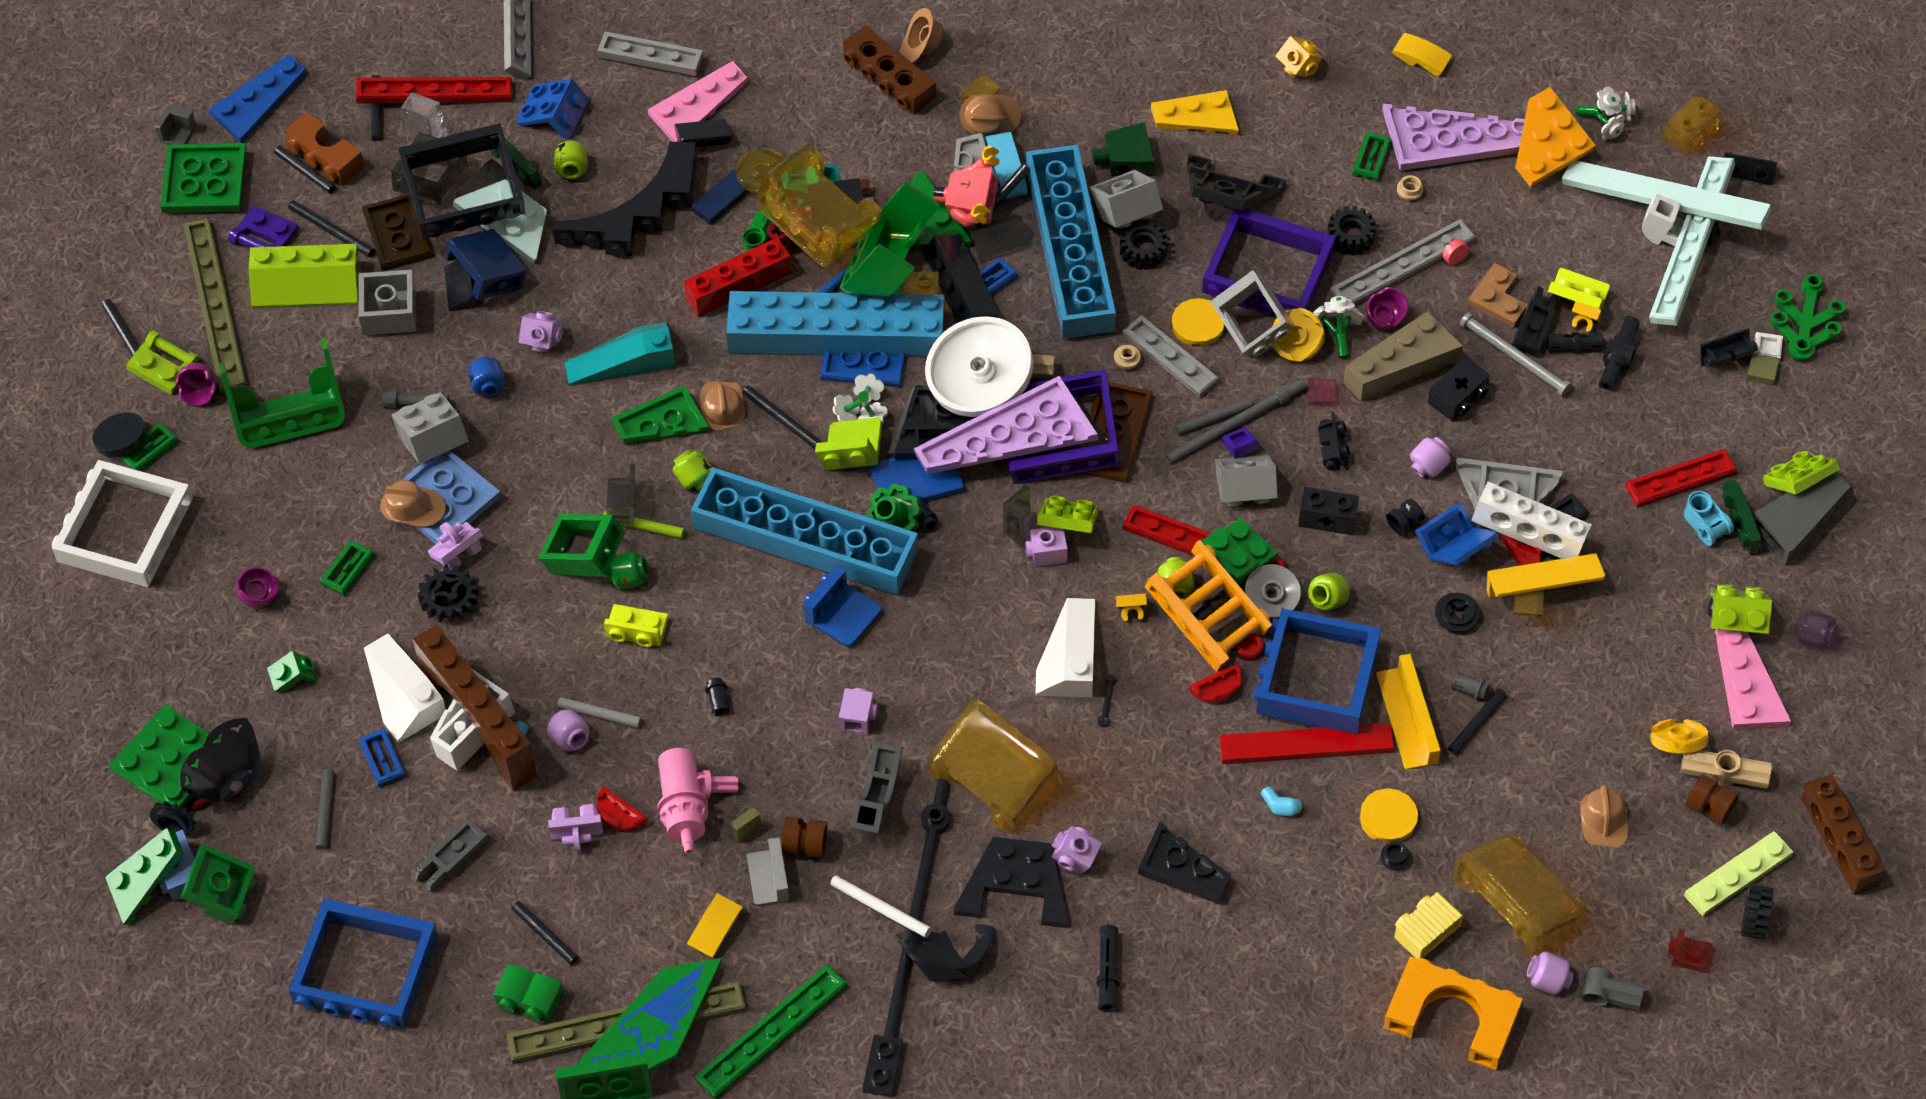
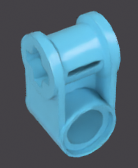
[1684,491,1734,546]

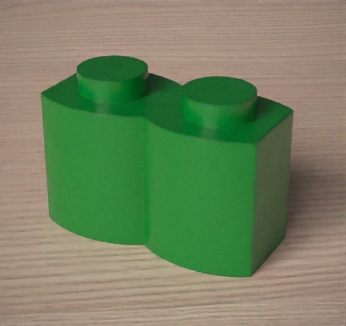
[493,964,565,1023]

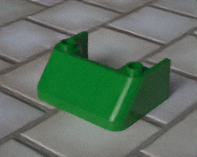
[840,181,940,297]
[219,338,345,448]

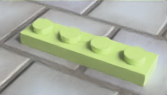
[1684,831,1793,917]

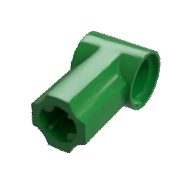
[742,208,779,253]

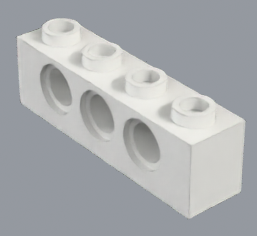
[1471,482,1591,559]

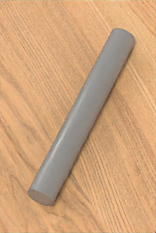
[557,697,642,728]

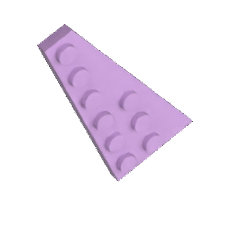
[1382,104,1525,171]
[914,376,1098,474]

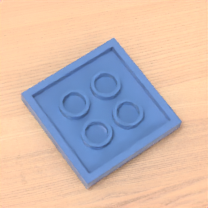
[402,450,501,544]

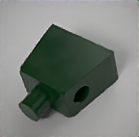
[1091,122,1154,177]

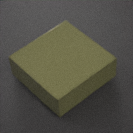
[1746,353,1779,385]
[731,807,761,843]

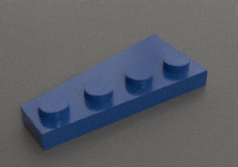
[208,54,307,143]

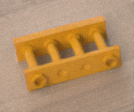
[1145,540,1272,672]

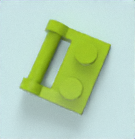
[126,330,199,395]

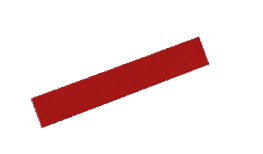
[356,77,512,104]
[1122,504,1287,567]
[1219,723,1394,764]

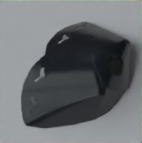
[180,718,261,803]
[895,924,993,983]

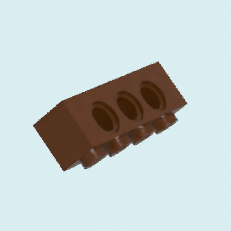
[843,25,936,114]
[1801,774,1886,895]

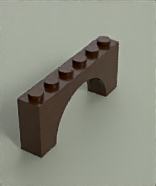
[413,624,537,791]

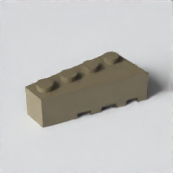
[1343,312,1463,401]

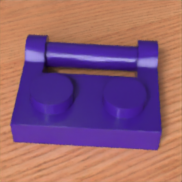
[228,205,299,248]

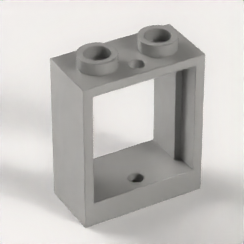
[1210,270,1294,357]

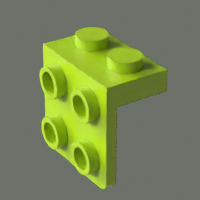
[815,417,882,470]
[1710,584,1772,634]

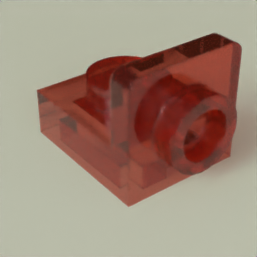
[1667,928,1712,973]

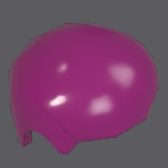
[1365,287,1409,330]
[175,363,217,407]
[236,567,279,609]

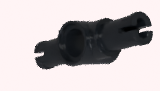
[1599,316,1640,391]

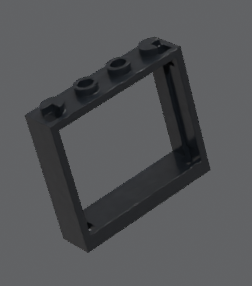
[398,123,526,239]

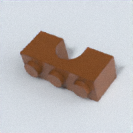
[284,112,365,185]

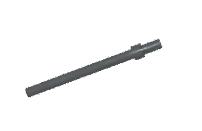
[1165,379,1307,464]

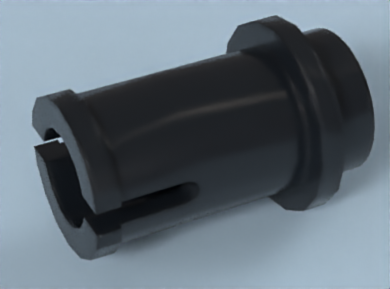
[917,496,938,532]
[705,678,730,716]

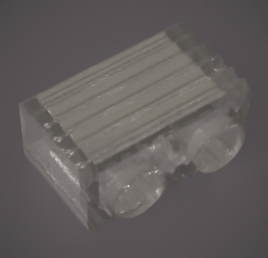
[401,92,447,143]

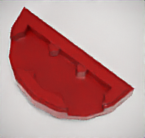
[1499,533,1541,566]
[1189,663,1242,703]
[597,786,647,831]

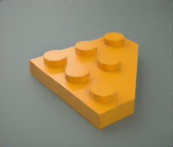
[1515,87,1596,188]

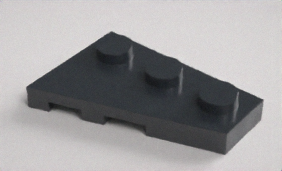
[1138,822,1230,904]

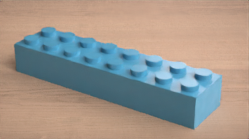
[1026,145,1116,339]
[726,291,944,357]
[691,467,918,595]

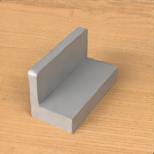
[747,837,789,906]

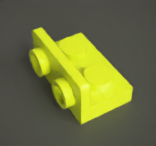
[1548,268,1610,310]
[604,604,669,647]

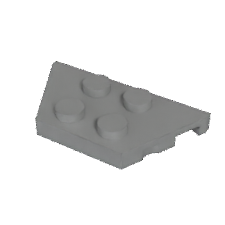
[1455,458,1563,509]

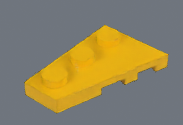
[1151,90,1239,135]

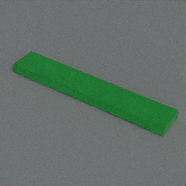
[695,964,847,1099]

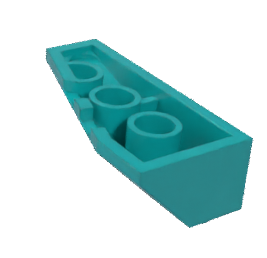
[564,321,675,386]

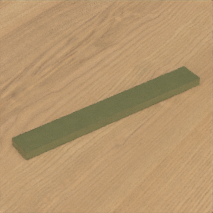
[183,218,247,395]
[506,981,746,1064]

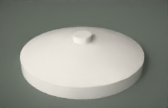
[925,317,1033,417]

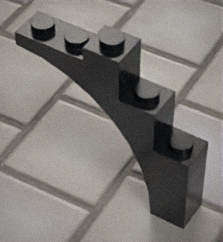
[552,141,697,257]

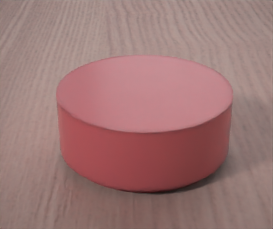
[1443,239,1470,266]

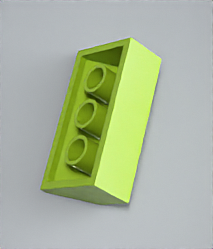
[249,244,360,308]

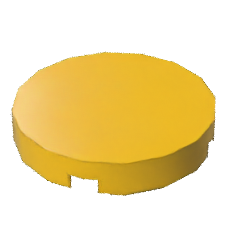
[1172,298,1225,347]
[1272,308,1325,362]
[1650,719,1709,754]
[1360,788,1418,844]

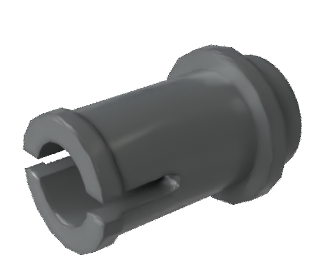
[1451,671,1490,700]

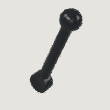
[1098,674,1116,727]

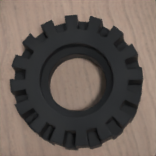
[1327,206,1376,256]
[1120,220,1168,270]
[1740,884,1774,940]

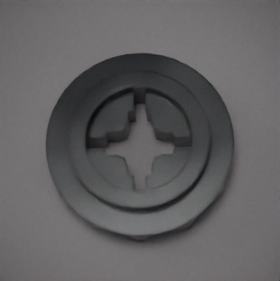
[1435,593,1480,634]
[149,801,196,835]

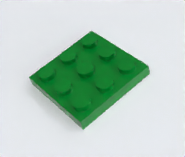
[160,143,247,213]
[109,704,221,808]

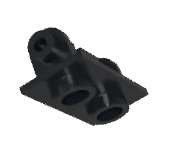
[1724,152,1777,185]
[1700,328,1758,368]
[1318,412,1351,471]

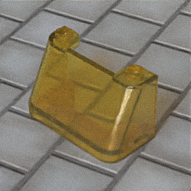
[757,144,883,267]
[927,699,1058,834]
[1453,833,1586,961]

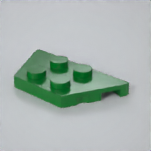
[909,171,971,250]

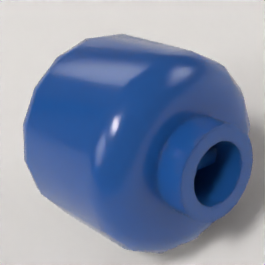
[468,356,505,397]

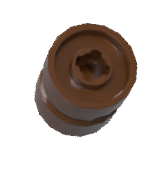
[1685,773,1740,825]
[782,816,828,858]

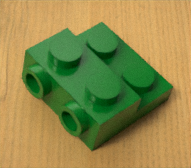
[1201,518,1278,587]
[180,844,256,925]

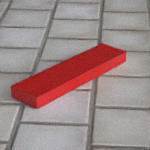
[1625,449,1737,507]

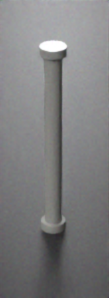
[1459,312,1572,397]

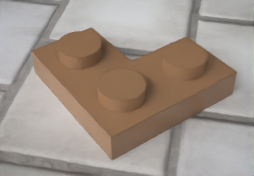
[1467,263,1527,328]

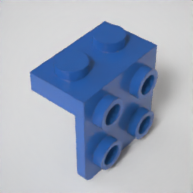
[516,79,589,139]
[1415,503,1498,566]
[803,565,881,647]

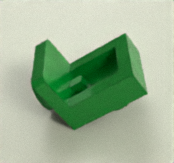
[267,651,317,693]

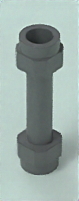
[382,390,450,409]

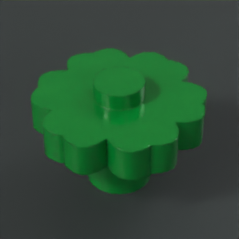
[866,483,923,532]

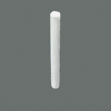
[830,875,932,938]

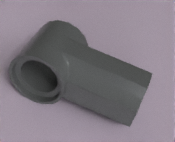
[1582,967,1645,1011]

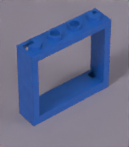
[1253,608,1381,734]
[289,898,438,1029]

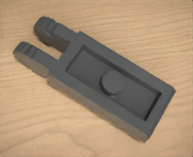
[412,818,489,892]

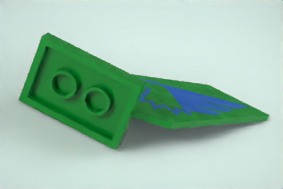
[555,958,722,1099]

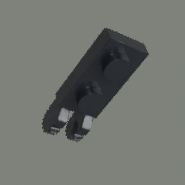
[1511,286,1559,357]

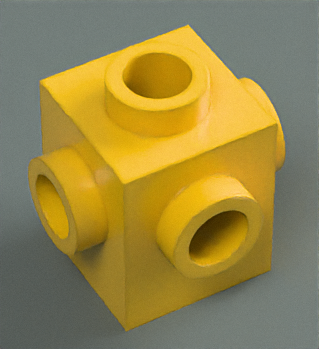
[1276,36,1323,78]

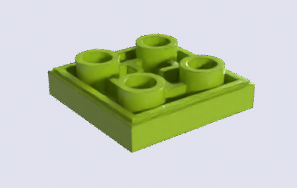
[1762,451,1840,494]
[1037,496,1099,533]

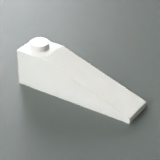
[1036,598,1095,697]
[364,634,445,743]

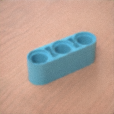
[984,132,1027,199]

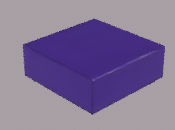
[1222,427,1259,458]

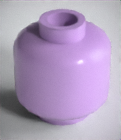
[1410,437,1451,478]
[547,709,590,752]
[1527,952,1573,995]

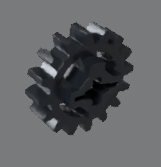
[417,565,479,623]

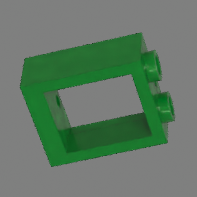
[538,514,625,577]

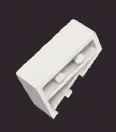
[430,669,515,771]

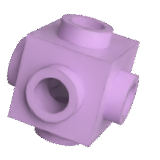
[518,311,563,352]
[1051,826,1102,874]

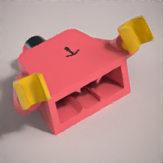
[934,146,1000,228]

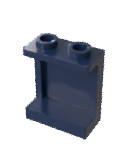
[444,229,527,300]

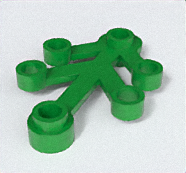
[1770,274,1845,361]

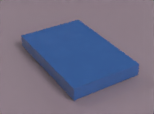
[820,351,905,388]
[869,458,964,502]

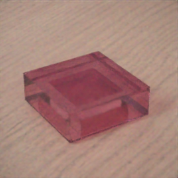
[1308,378,1336,406]

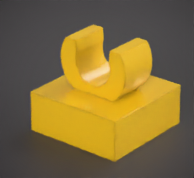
[1572,301,1603,333]
[1116,594,1147,621]

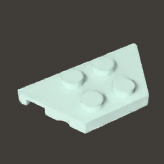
[453,180,547,264]

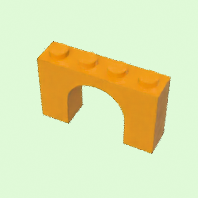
[1383,956,1523,1070]

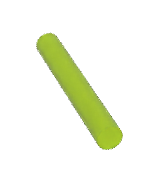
[603,511,685,539]

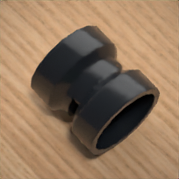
[1386,498,1425,536]

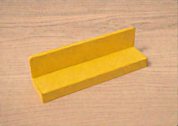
[1487,553,1605,598]
[1376,654,1441,769]

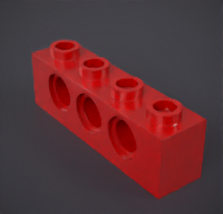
[684,237,792,317]

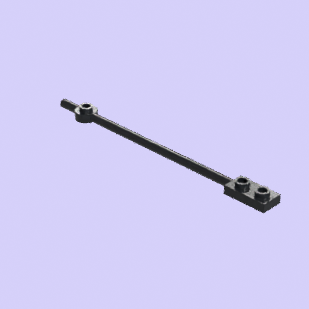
[862,779,950,1097]

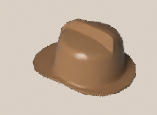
[900,8,943,63]
[959,94,1021,136]
[700,382,745,431]
[380,480,446,527]
[1580,785,1629,848]

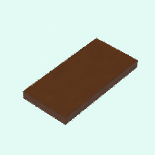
[1080,382,1153,483]

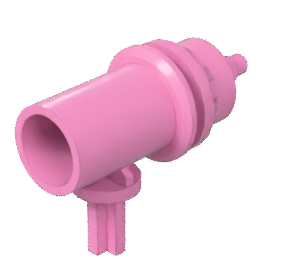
[658,748,738,854]

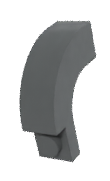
[850,741,904,833]

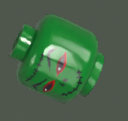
[606,551,649,590]

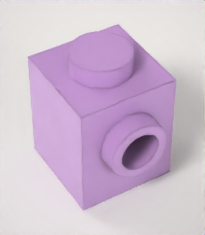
[1025,527,1067,567]
[839,688,878,735]

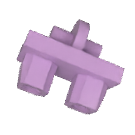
[428,522,483,570]
[548,804,603,852]

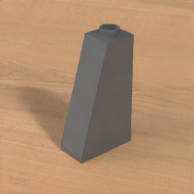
[1753,471,1851,565]

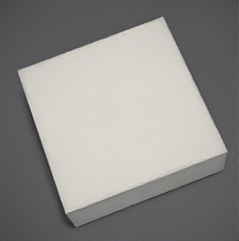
[1754,332,1783,362]

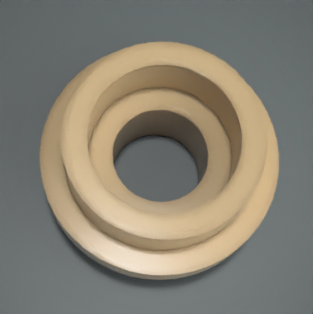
[1397,175,1423,201]
[1114,345,1141,370]

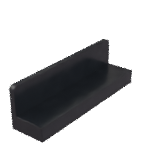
[924,235,999,323]

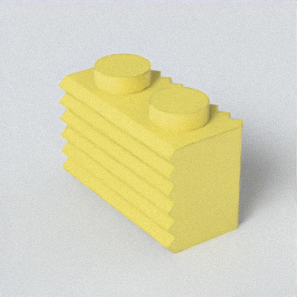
[1394,892,1463,959]

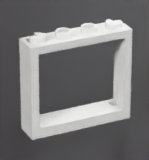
[52,460,193,587]

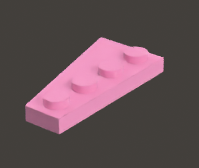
[648,61,748,142]
[1715,629,1791,729]

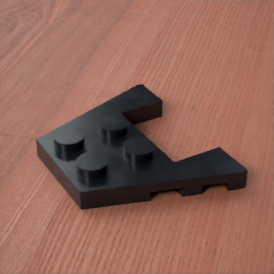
[1186,154,1286,210]
[894,385,976,459]
[954,837,1068,928]

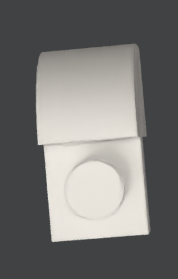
[1642,193,1685,246]

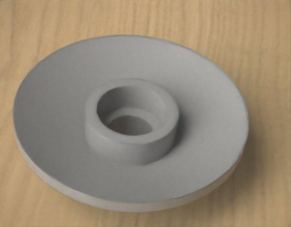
[1245,564,1301,618]

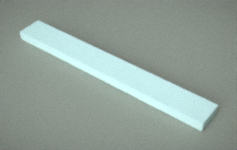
[1649,157,1735,326]
[1562,161,1771,230]

